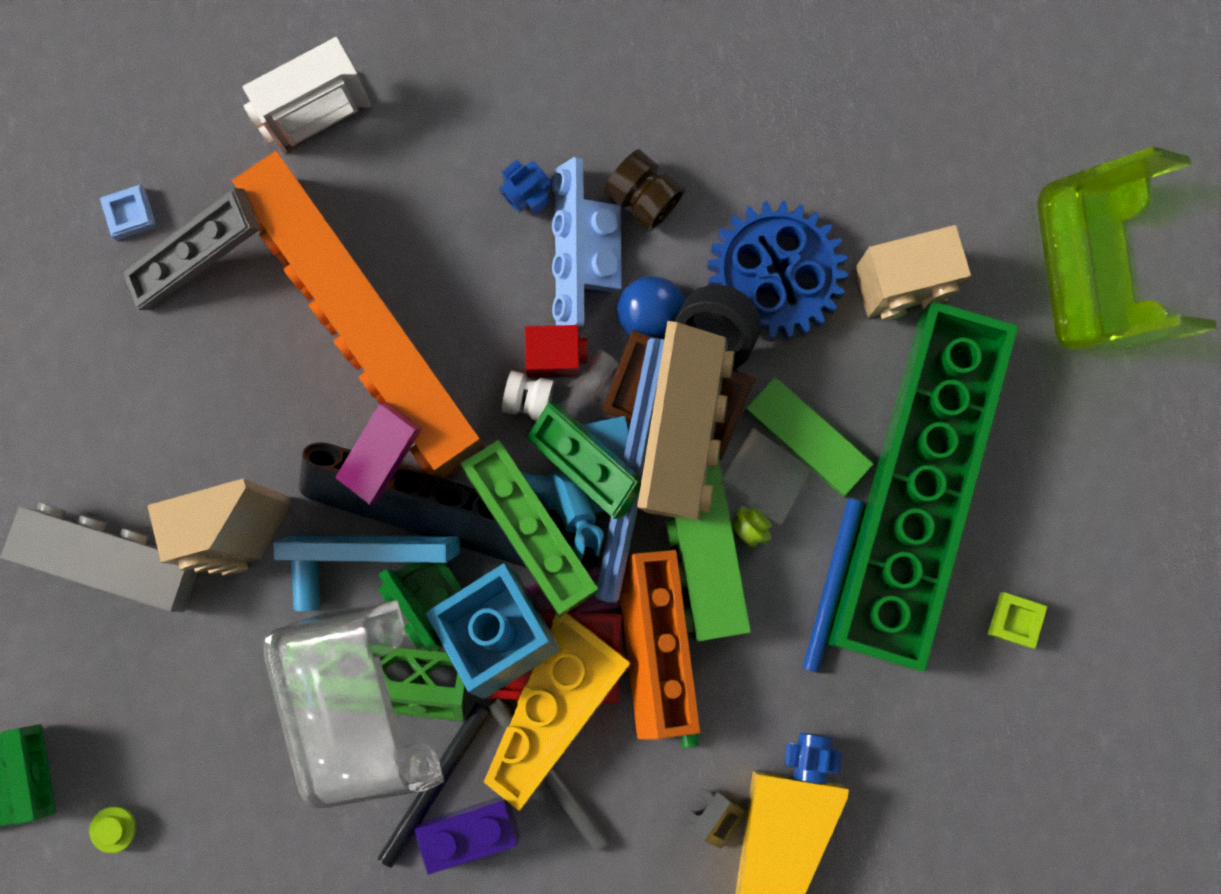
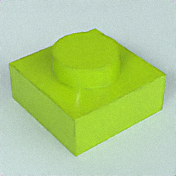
[987,592,1048,649]

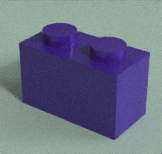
[414,796,521,875]

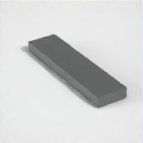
[123,188,261,310]

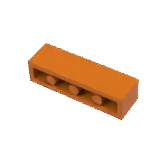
[620,550,700,739]

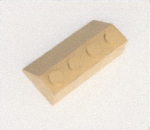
[637,321,735,521]
[147,478,292,576]

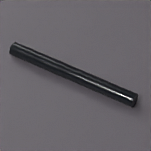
[377,703,491,868]

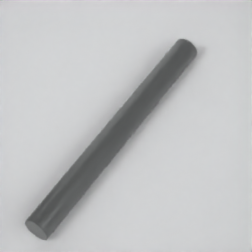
[487,699,610,853]

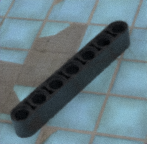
[299,442,594,573]

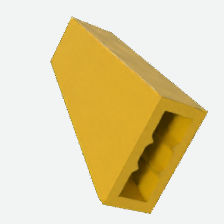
[735,770,849,894]

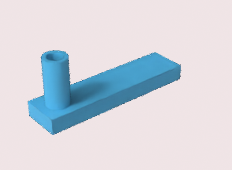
[273,535,460,611]

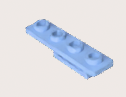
[552,157,622,329]

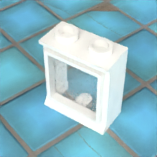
[242,37,373,154]

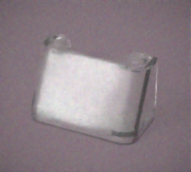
[263,600,444,808]

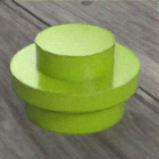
[731,506,772,548]
[89,806,137,853]

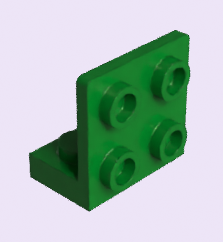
[0,724,57,826]

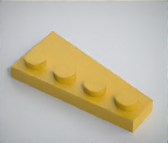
[484,613,632,811]

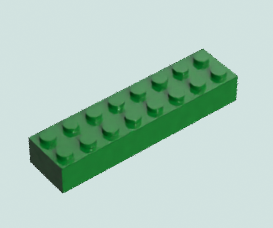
[827,301,1018,672]

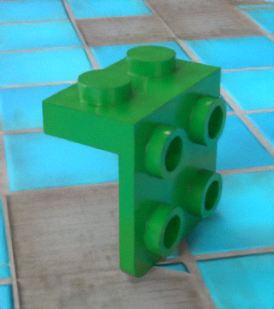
[378,562,464,652]

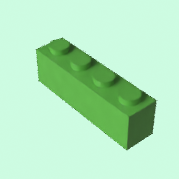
[665,459,751,642]

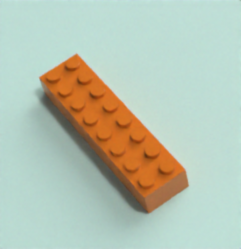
[231,151,486,480]

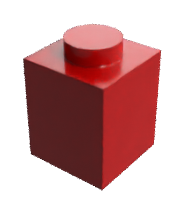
[525,325,588,378]

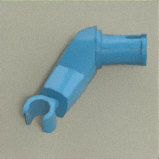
[521,470,603,559]

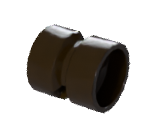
[604,149,686,231]

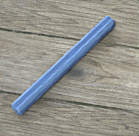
[595,338,664,603]

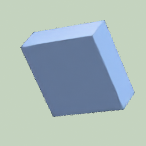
[100,185,157,241]

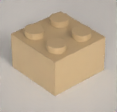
[854,225,971,321]

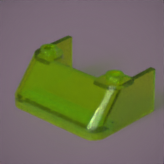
[1037,146,1217,351]

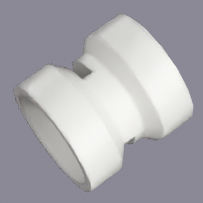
[502,370,555,421]

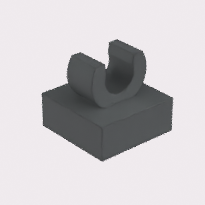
[685,789,747,849]

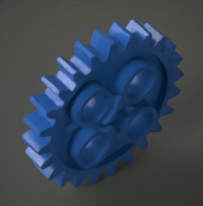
[707,201,849,342]

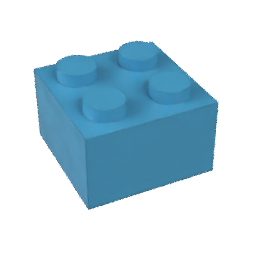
[426,563,561,699]

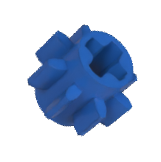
[499,159,552,215]
[784,732,842,784]

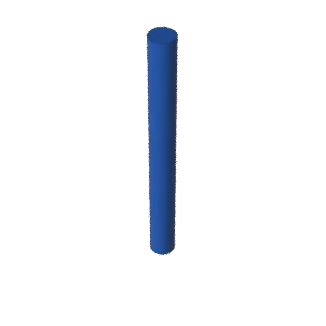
[802,498,865,673]

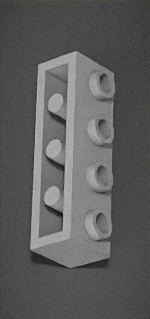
[0,502,198,612]

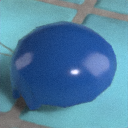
[615,276,684,339]

